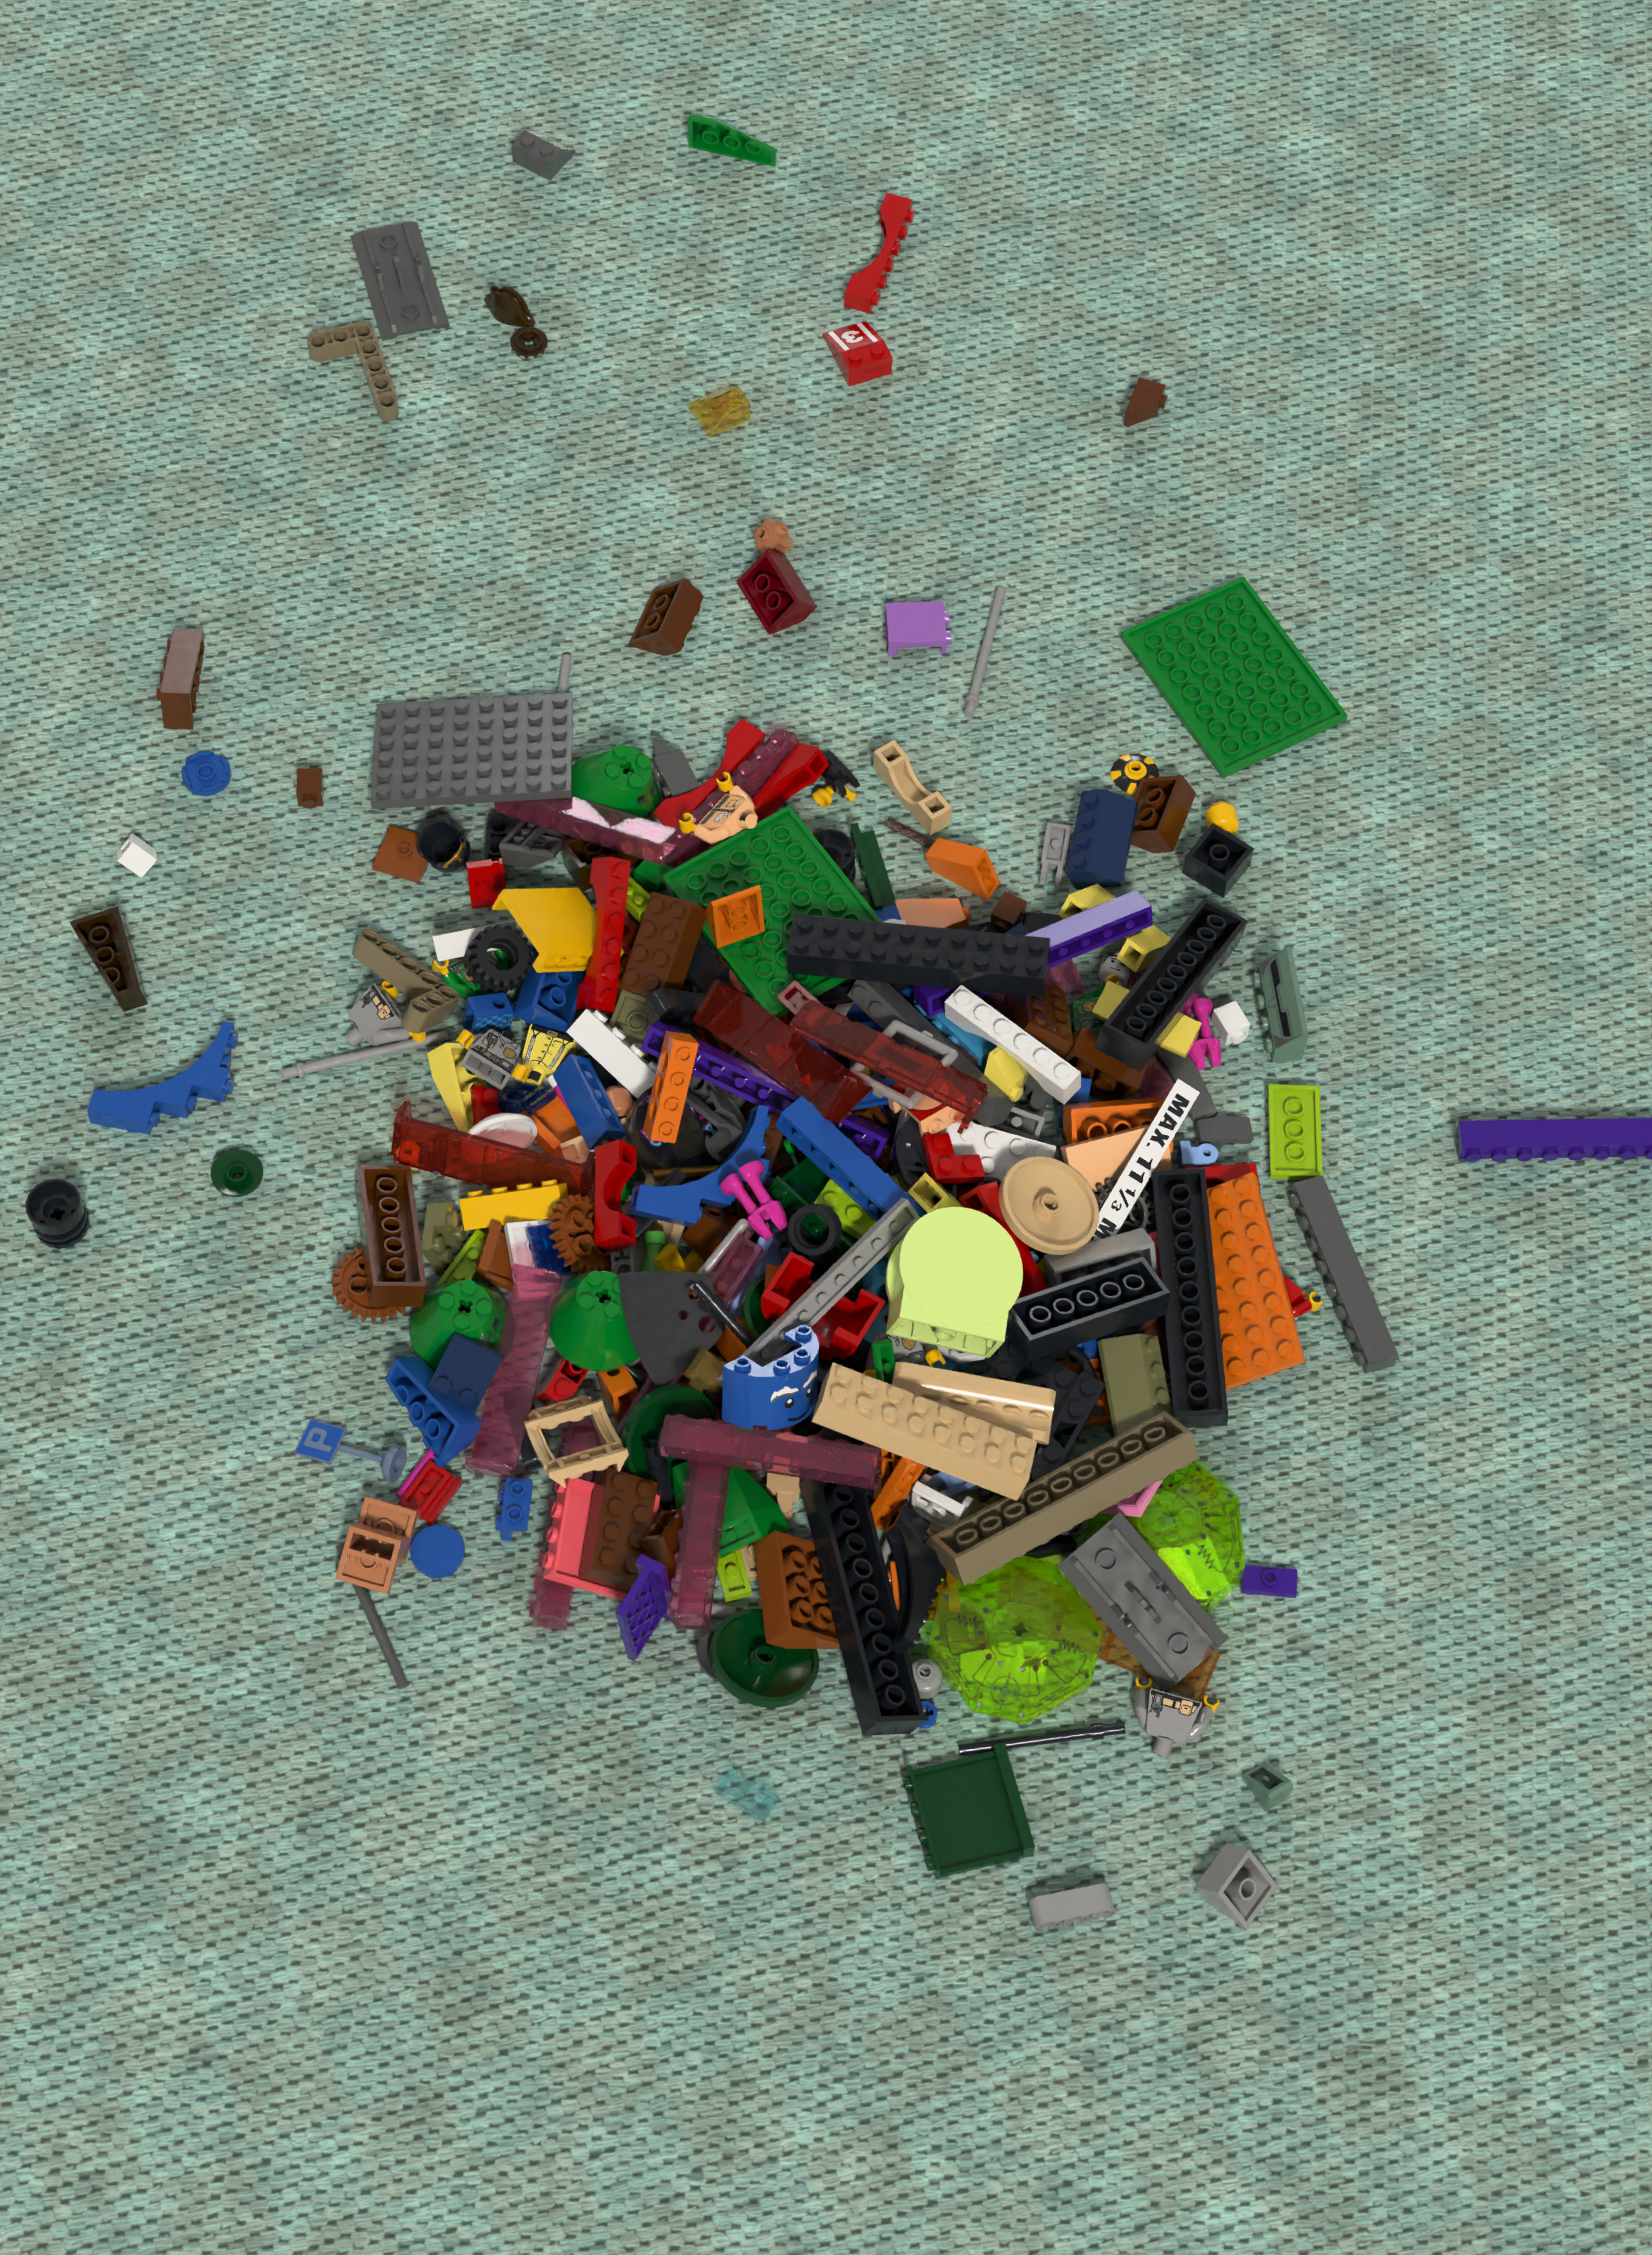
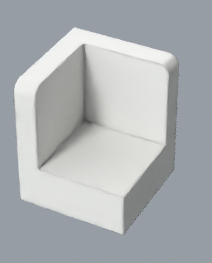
[117,833,157,877]

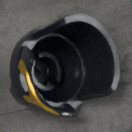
[416,819,470,873]

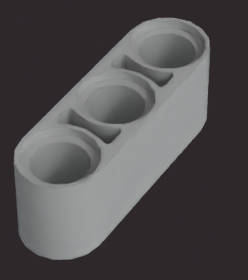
[1028,1884,1115,1932]

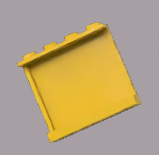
[492,888,624,973]

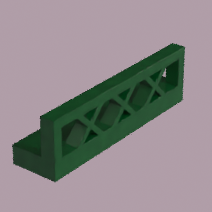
[850,823,897,910]

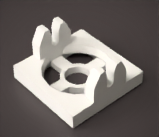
[911,1474,974,1530]

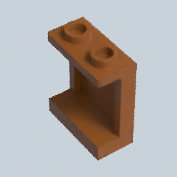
[472,1221,516,1293]

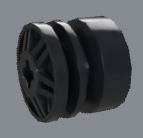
[812,829,856,884]
[25,1179,90,1249]

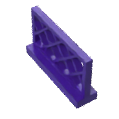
[616,1554,677,1662]

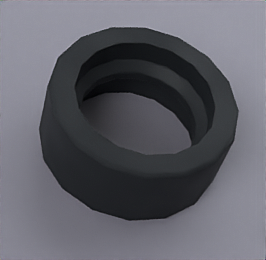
[788,1203,842,1256]

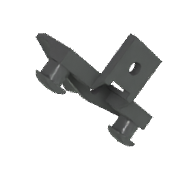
[655,1017,779,1164]

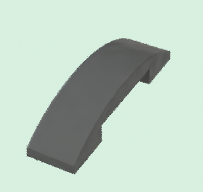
[1153,1047,1217,1125]

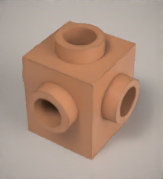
[752,518,794,554]

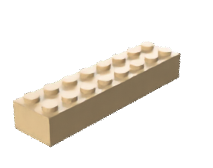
[811,1362,1037,1501]

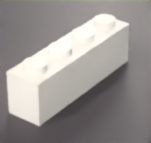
[566,1009,658,1101]

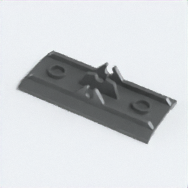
[350,222,450,341]
[1057,1511,1228,1692]

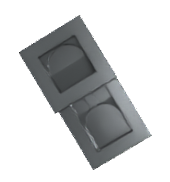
[1195,1116,1254,1147]

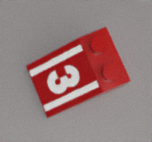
[823,321,892,387]

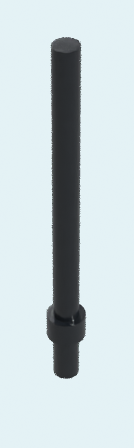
[693,1280,755,1349]
[958,1722,1125,1756]

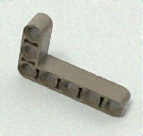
[307,321,399,422]
[352,929,460,1034]

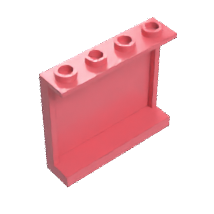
[542,1478,660,1601]

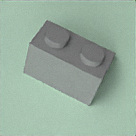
[1195,1843,1278,1929]

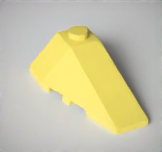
[427,1043,487,1139]

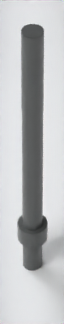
[336,1543,409,1690]

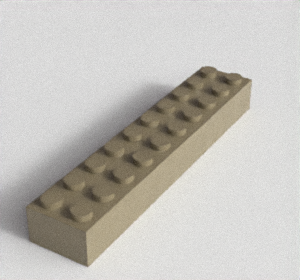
[931,1411,1199,1586]

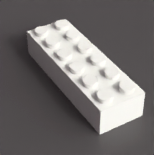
[889,1109,1056,1184]

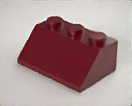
[736,549,817,635]

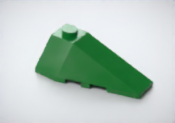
[688,113,776,167]

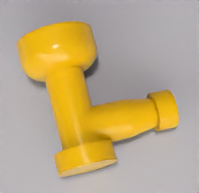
[813,785,858,808]

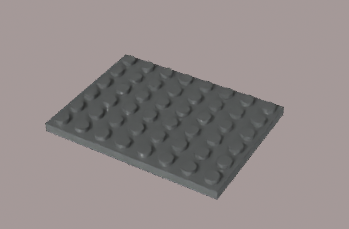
[371,693,573,809]

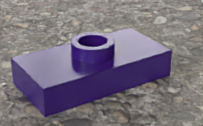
[1241,1565,1297,1598]

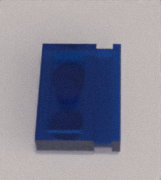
[498,1082,556,1115]
[525,1223,575,1280]

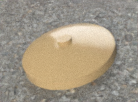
[999,1156,1099,1255]

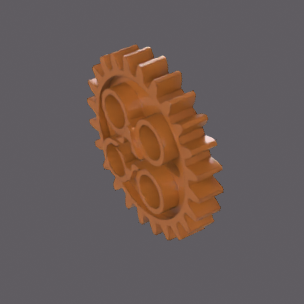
[548,1194,611,1275]
[332,1247,406,1324]

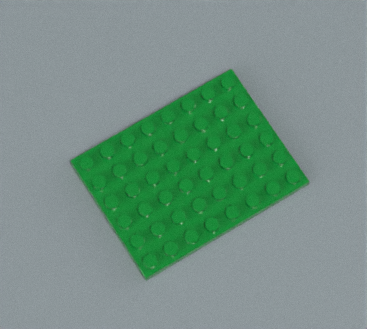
[1120,576,1348,779]
[662,805,882,1022]

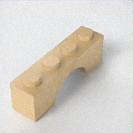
[873,740,952,836]

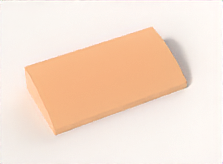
[1061,1123,1172,1192]

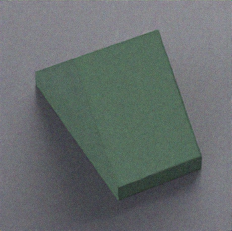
[1241,1763,1293,1812]

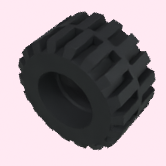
[464,924,533,994]

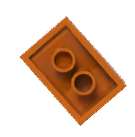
[705,885,765,949]

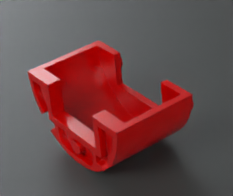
[761,1251,886,1360]

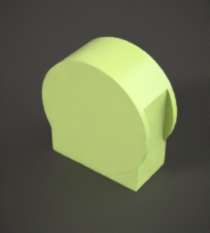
[885,1207,1023,1358]

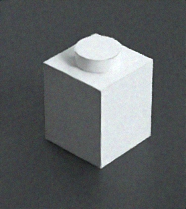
[1211,1001,1250,1046]

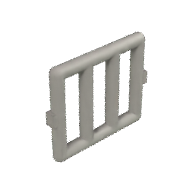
[848,1020,958,1109]
[688,1219,755,1297]

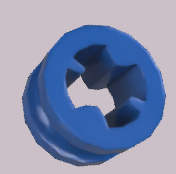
[919,1701,938,1729]

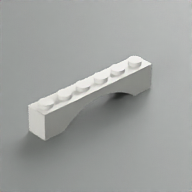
[944,985,1081,1105]

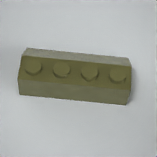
[1097,1334,1172,1437]

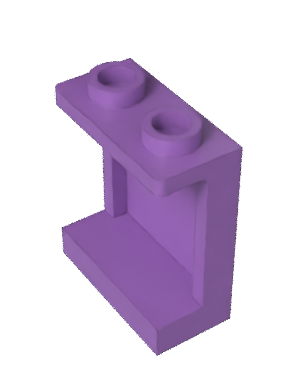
[885,601,951,656]

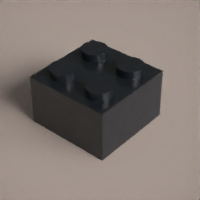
[1182,823,1254,898]

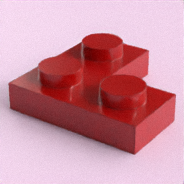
[921,1133,985,1184]

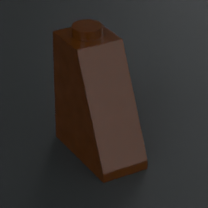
[640,1508,698,1596]

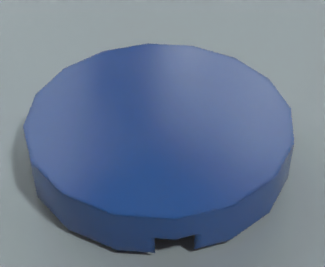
[181,751,231,796]
[410,1525,465,1578]

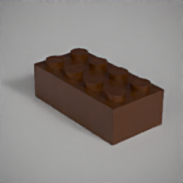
[619,892,706,998]
[1006,983,1074,1059]
[579,1467,658,1593]

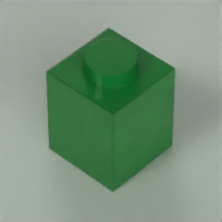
[634,854,673,892]

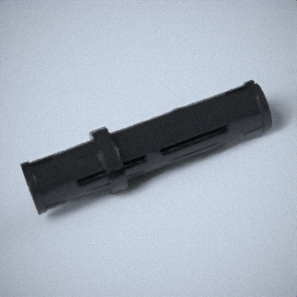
[642,1439,676,1511]

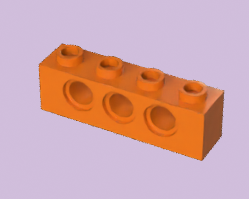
[643,1031,699,1143]

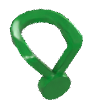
[773,1138,801,1178]

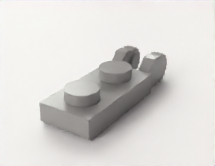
[1039,822,1072,887]

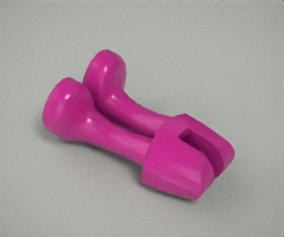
[1184,998,1222,1071]
[720,1160,788,1241]

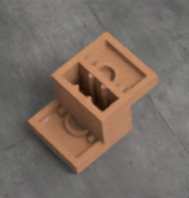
[335,1496,419,1594]

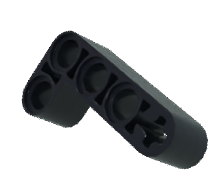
[646,977,741,1028]

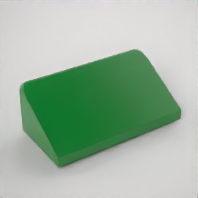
[872,1339,895,1385]

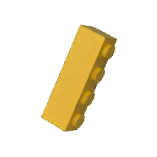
[459,1179,568,1231]

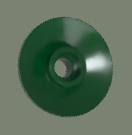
[211,1150,263,1197]

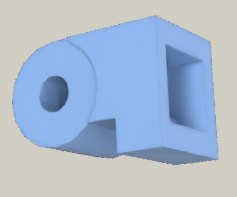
[1177,1141,1218,1169]

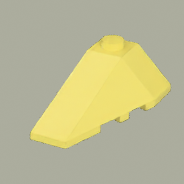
[984,1047,1029,1102]

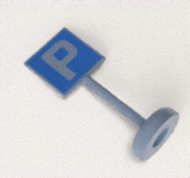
[294,1419,407,1483]

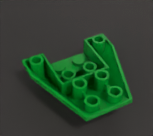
[672,1445,790,1574]

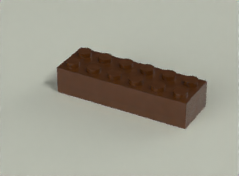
[355,1165,426,1307]

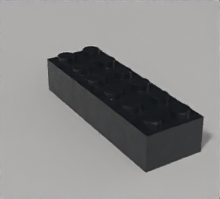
[1006,1256,1170,1363]

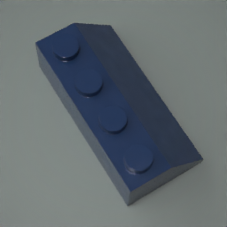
[1066,789,1138,890]

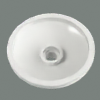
[461,1113,537,1163]

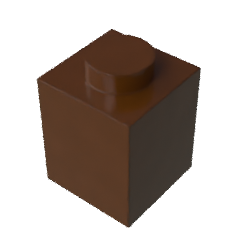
[296,768,324,809]
[990,891,1027,934]

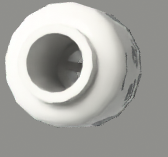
[1098,952,1134,988]

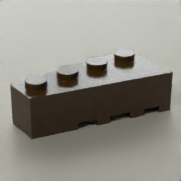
[561,814,666,892]
[70,906,148,1012]

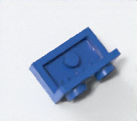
[496,1478,533,1541]

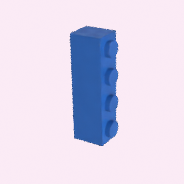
[385,1356,483,1467]

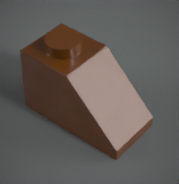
[1124,377,1168,427]

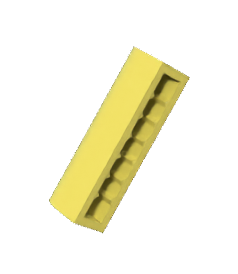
[1091,981,1202,1058]

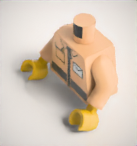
[679,772,758,845]

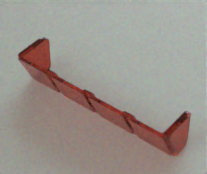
[693,982,872,1123]
[782,1000,989,1135]
[391,1099,595,1198]

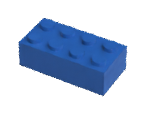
[513,947,587,1034]

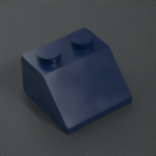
[427,1332,504,1412]

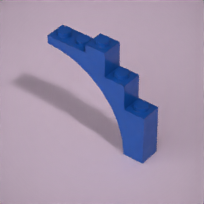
[87,1021,238,1135]
[628,1105,772,1227]

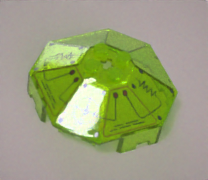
[1084,1463,1245,1615]
[925,1555,1103,1724]

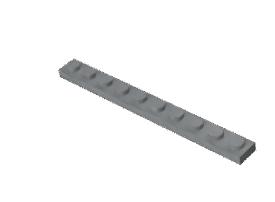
[717,1198,920,1387]

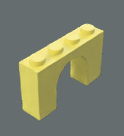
[1058,884,1172,973]

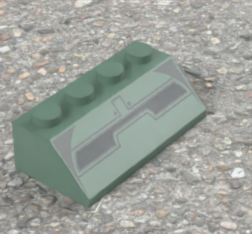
[1253,947,1308,1062]

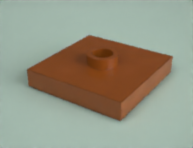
[372,826,429,884]

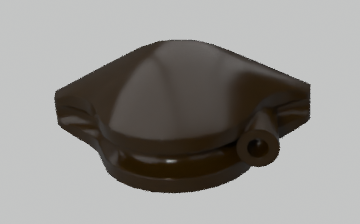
[484,286,536,327]

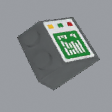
[512,130,576,181]

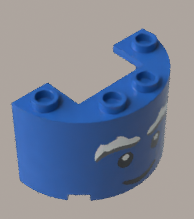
[722,1323,819,1430]

